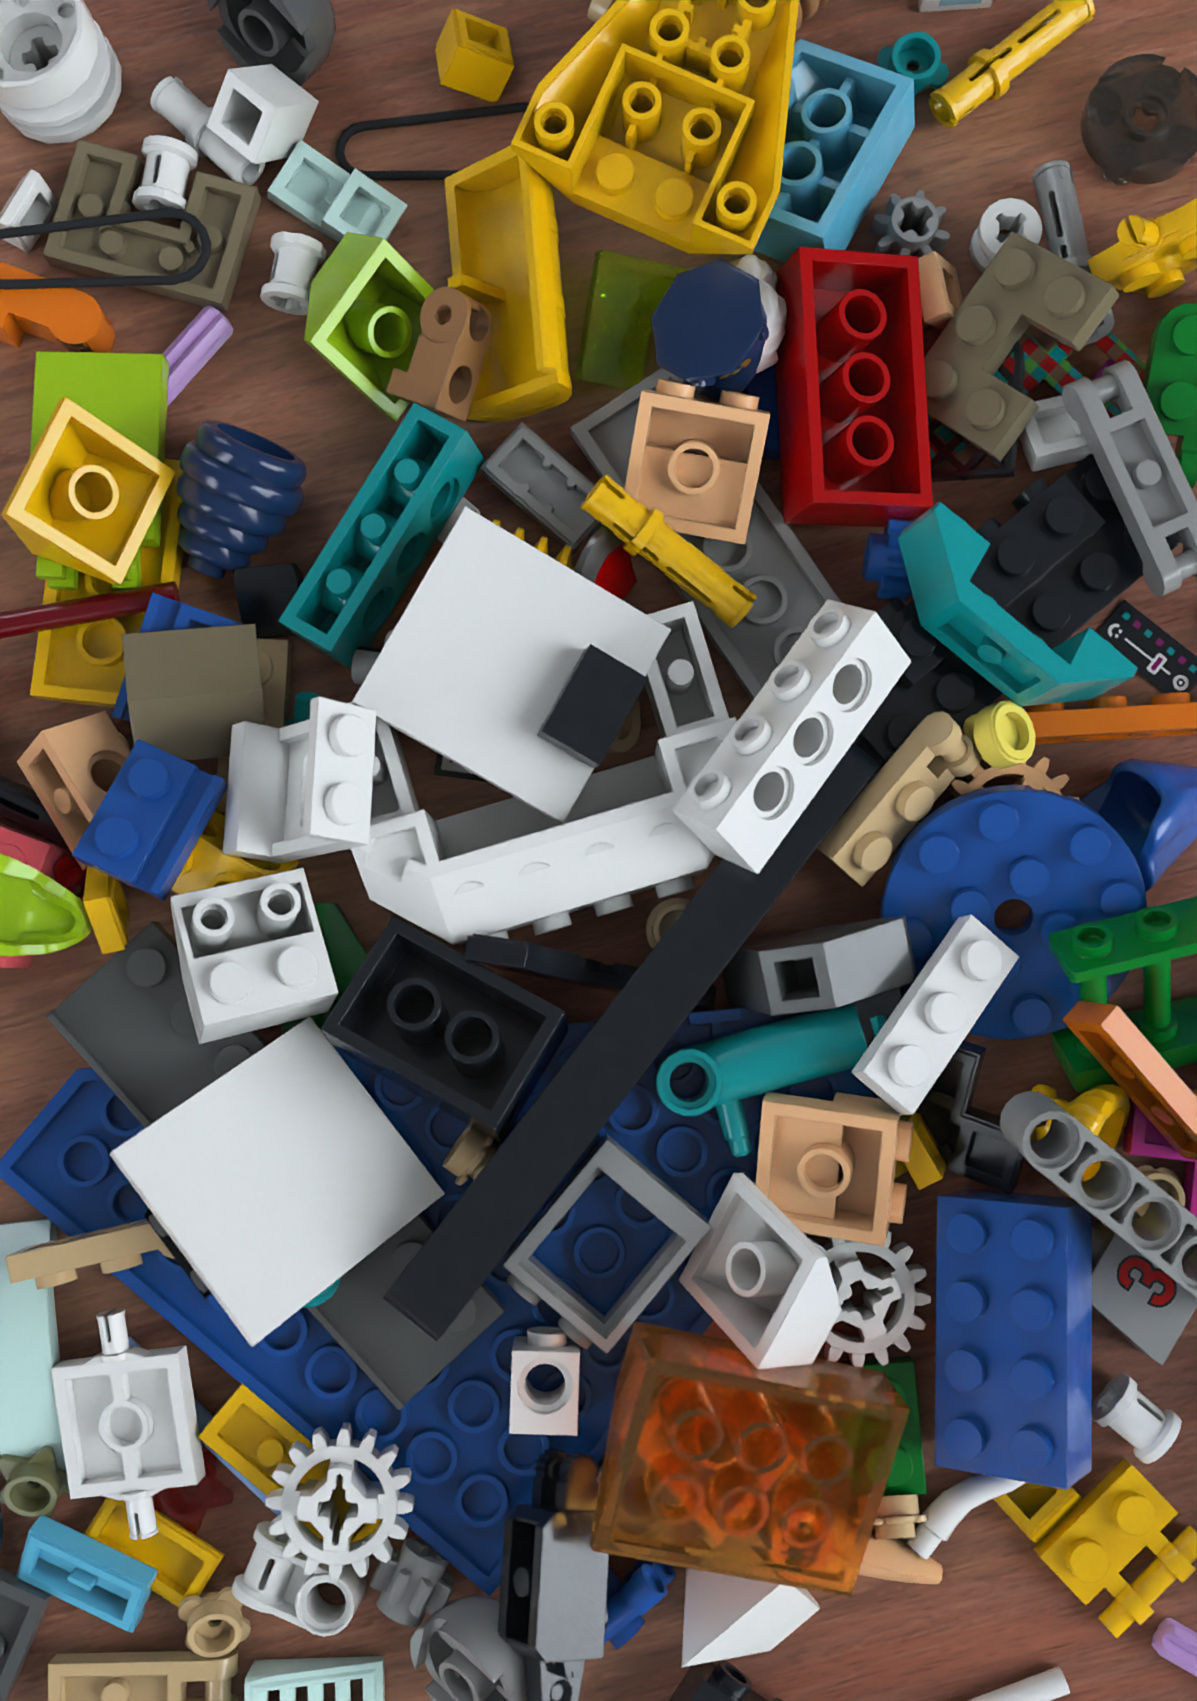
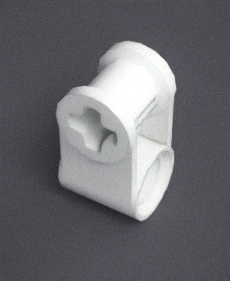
[231,1521,367,1637]

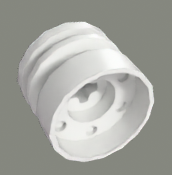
[0,0,121,144]

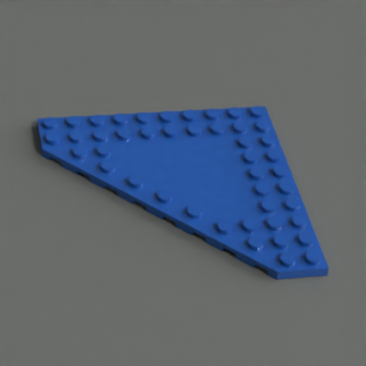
[0,1007,881,1597]

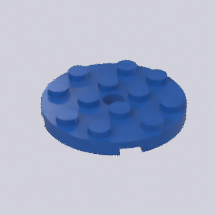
[880,784,1147,1039]

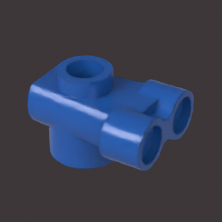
[604,1547,676,1649]

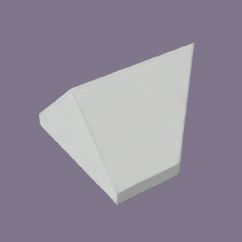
[681,1513,820,1668]

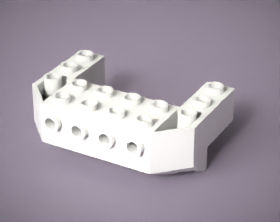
[348,601,737,946]

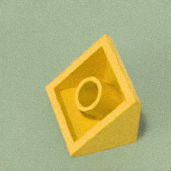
[1,397,176,585]

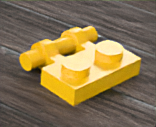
[1033,1458,1197,1639]

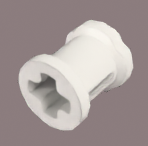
[132,135,199,221]
[260,231,327,315]
[1092,1373,1182,1464]

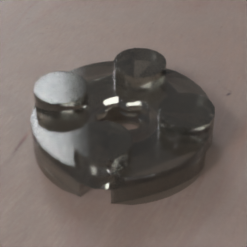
[1081,54,1197,186]

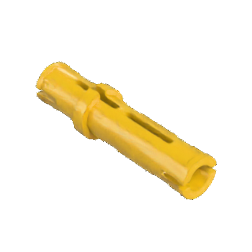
[929,0,1095,129]
[580,474,757,628]

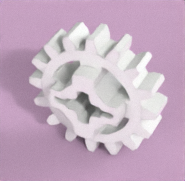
[809,1230,931,1369]
[265,1422,415,1582]

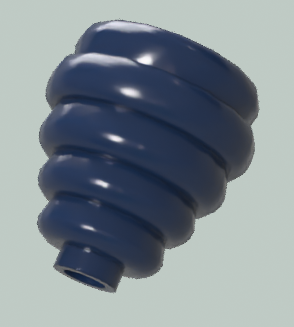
[177,420,306,578]

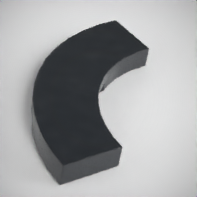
[464,934,717,1009]

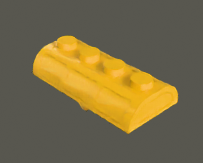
[444,145,572,422]

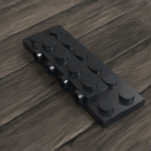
[857,453,1182,767]

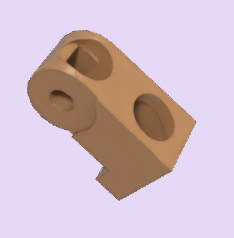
[386,287,494,422]

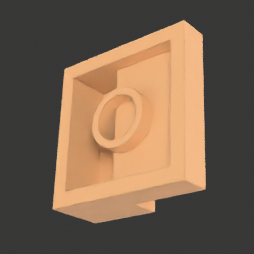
[624,379,771,545]
[755,1092,914,1246]

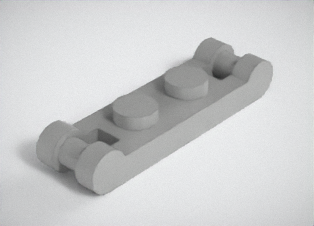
[1062,360,1197,597]

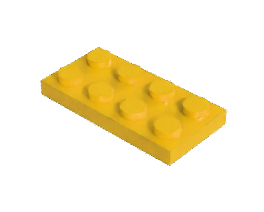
[30,459,184,708]

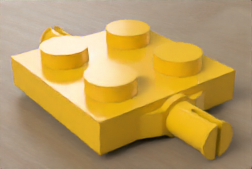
[1087,198,1197,298]

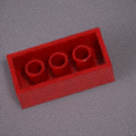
[775,247,933,527]

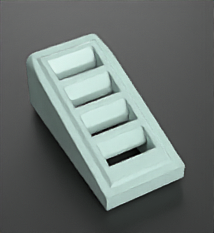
[244,1656,385,1701]

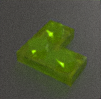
[575,250,691,390]

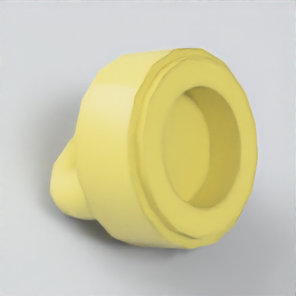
[963,700,1035,769]

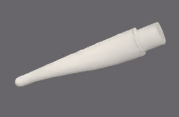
[906,1474,1027,1559]

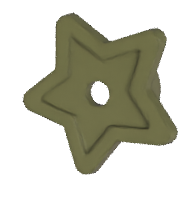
[0,1446,69,1517]

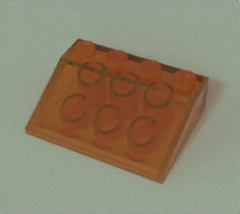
[590,1321,910,1597]

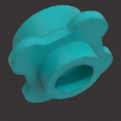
[876,31,949,99]

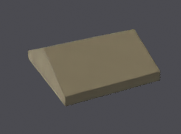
[122,624,266,760]

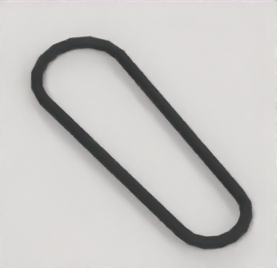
[335,102,529,181]
[0,208,211,290]

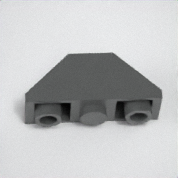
[722,915,917,1015]

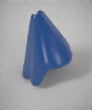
[1079,759,1197,892]

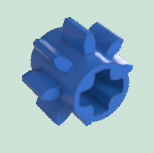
[862,519,914,601]

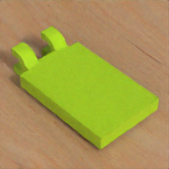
[30,351,169,591]

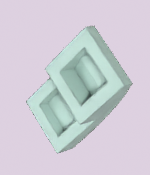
[267,140,408,242]

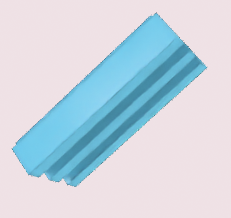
[16,1515,158,1633]

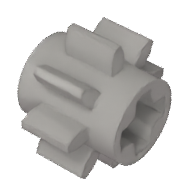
[869,190,950,258]
[370,1538,456,1627]

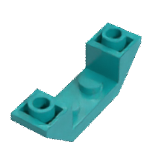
[898,502,1138,707]

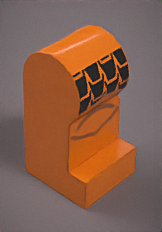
[0,262,115,353]

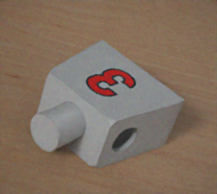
[1092,1216,1197,1365]

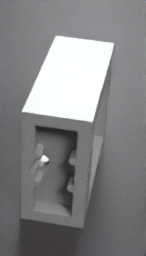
[503,1133,711,1354]

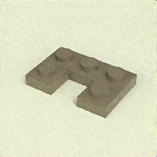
[42,139,262,313]
[924,231,1120,462]

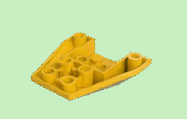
[511,0,799,255]

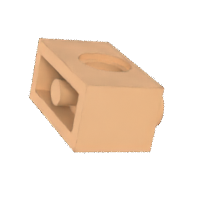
[17,711,131,870]

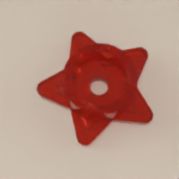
[153,1450,233,1534]

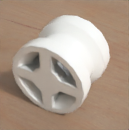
[969,198,1042,273]

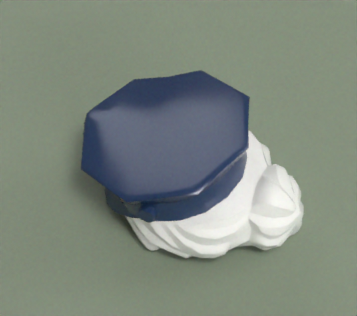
[651,255,787,401]

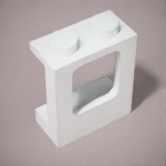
[223,697,376,863]

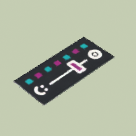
[1097,599,1197,694]

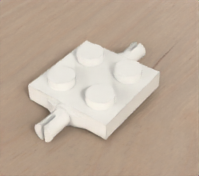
[51,1308,206,1540]

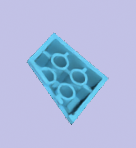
[754,39,915,263]

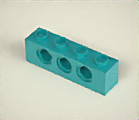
[279,403,485,670]

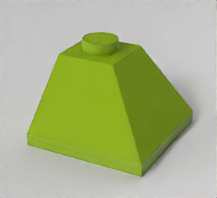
[304,232,434,422]

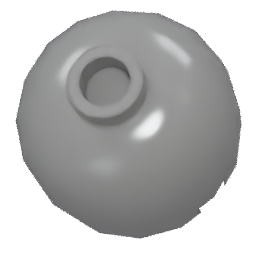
[410,1595,527,1701]

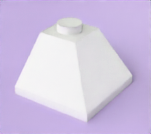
[678,1173,842,1369]

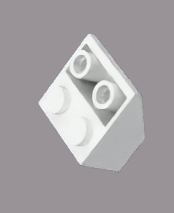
[170,868,338,1044]

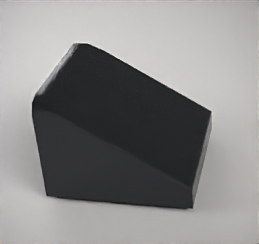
[233,563,303,639]

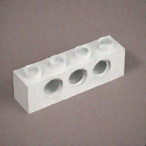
[672,599,912,874]

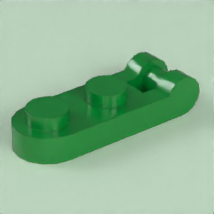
[1143,303,1197,490]

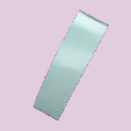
[0,1218,66,1484]

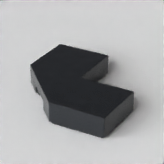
[916,1040,1032,1194]

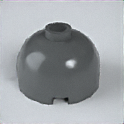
[208,0,336,86]

